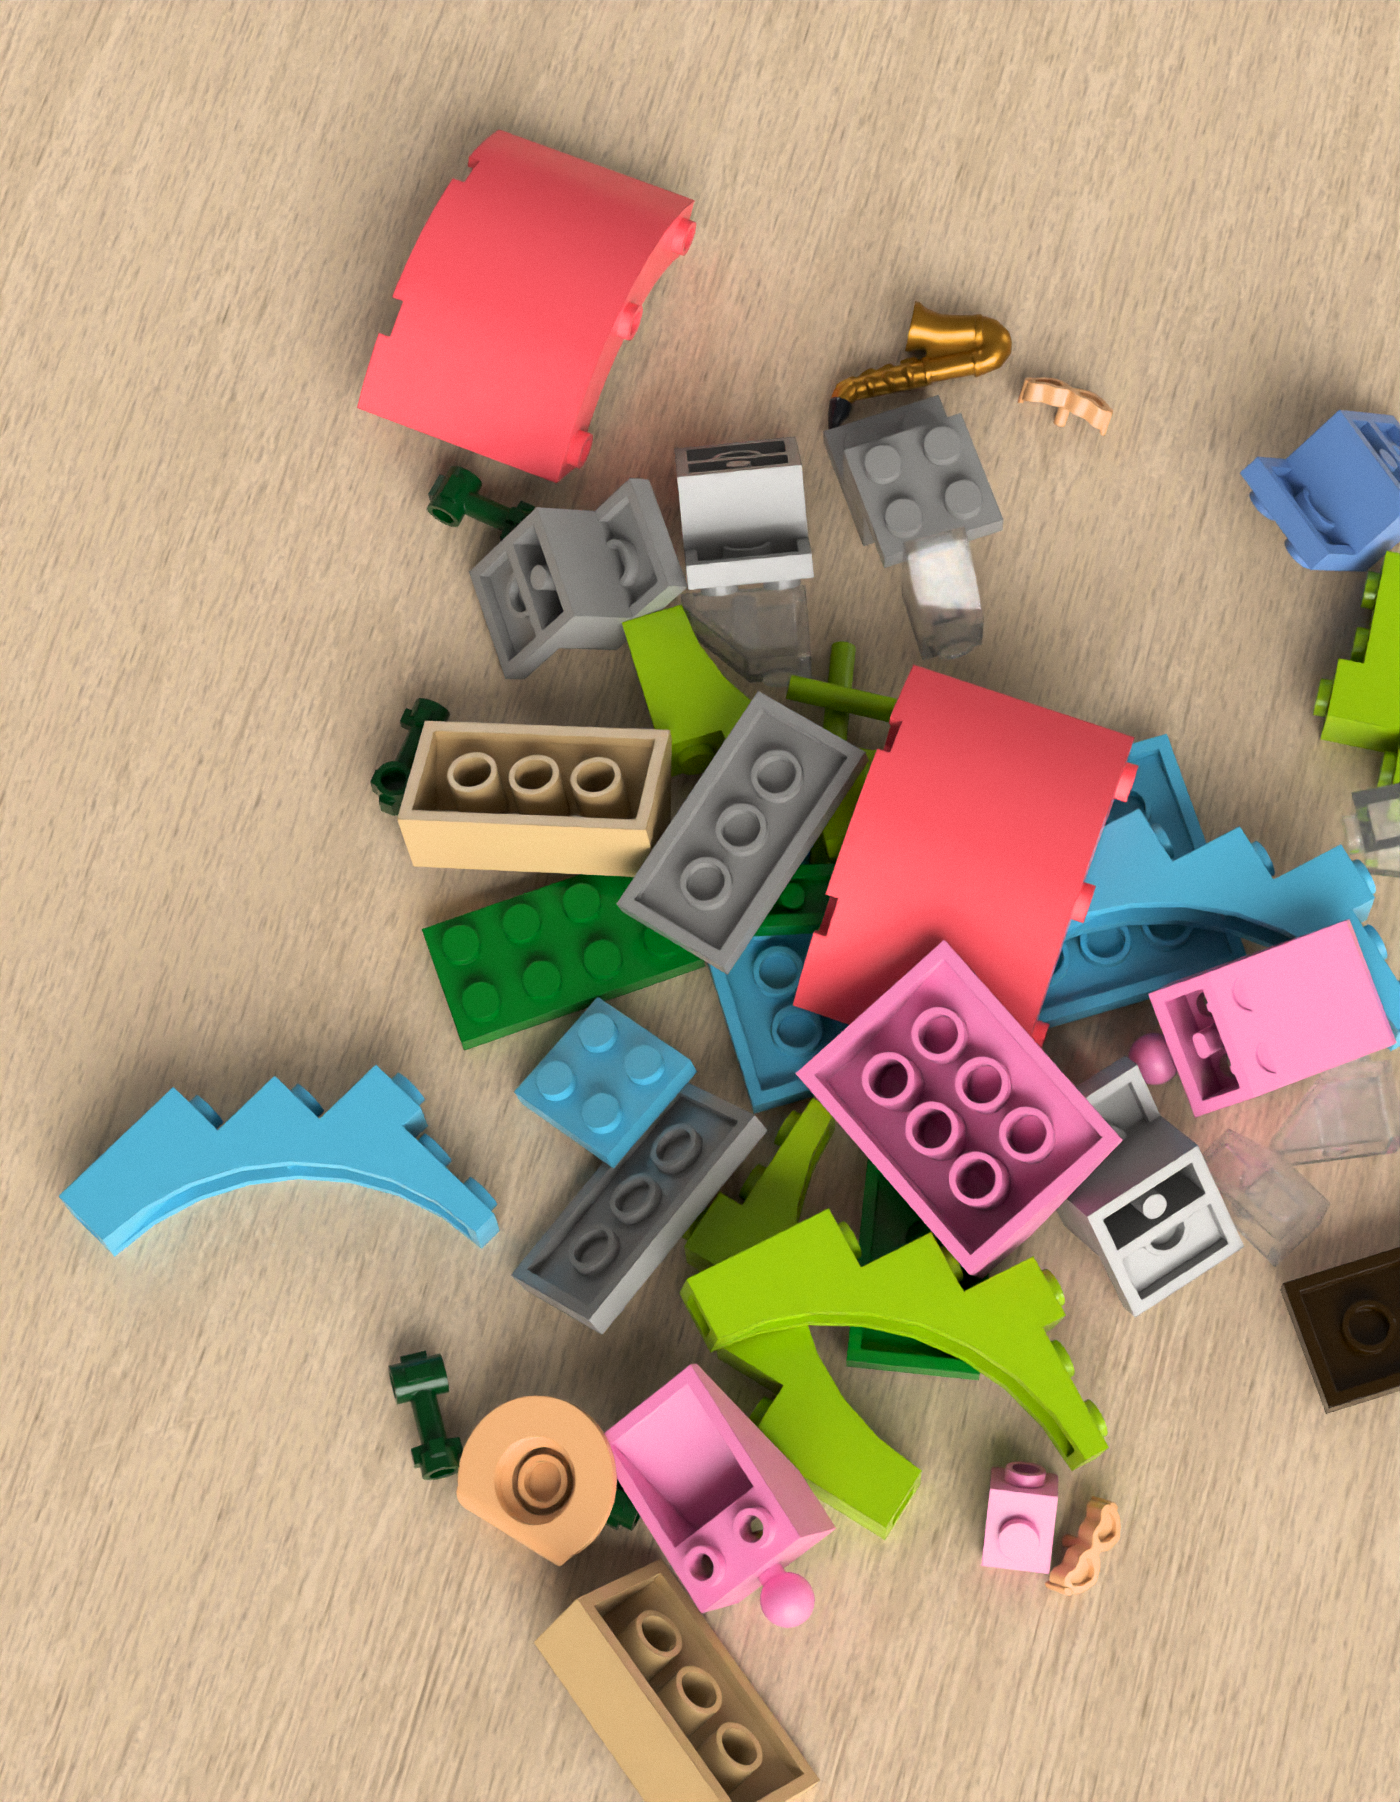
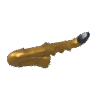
[828,301,1012,430]

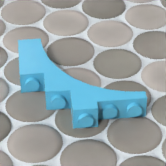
[1064,808,1400,1051]
[59,1065,500,1257]

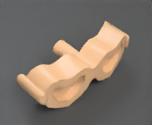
[1017,377,1113,436]
[1045,1496,1121,1596]

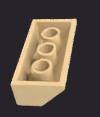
[397,721,672,877]
[534,1559,820,1802]

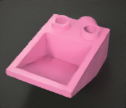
[1128,919,1397,1117]
[604,1363,836,1628]

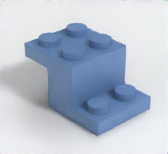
[1240,410,1400,572]

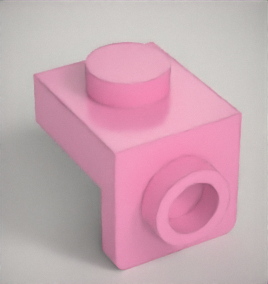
[981,1461,1058,1574]

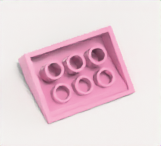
[795,940,1123,1279]

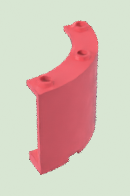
[357,129,696,483]
[793,665,1139,1048]

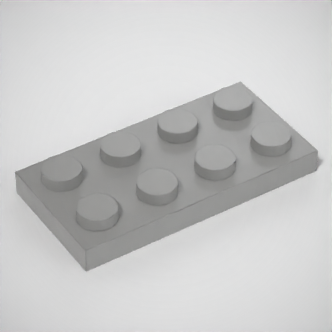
[617,691,869,975]
[511,1083,767,1335]

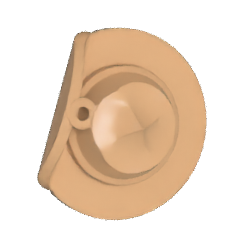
[456,1395,617,1566]

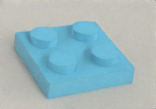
[514,997,697,1168]

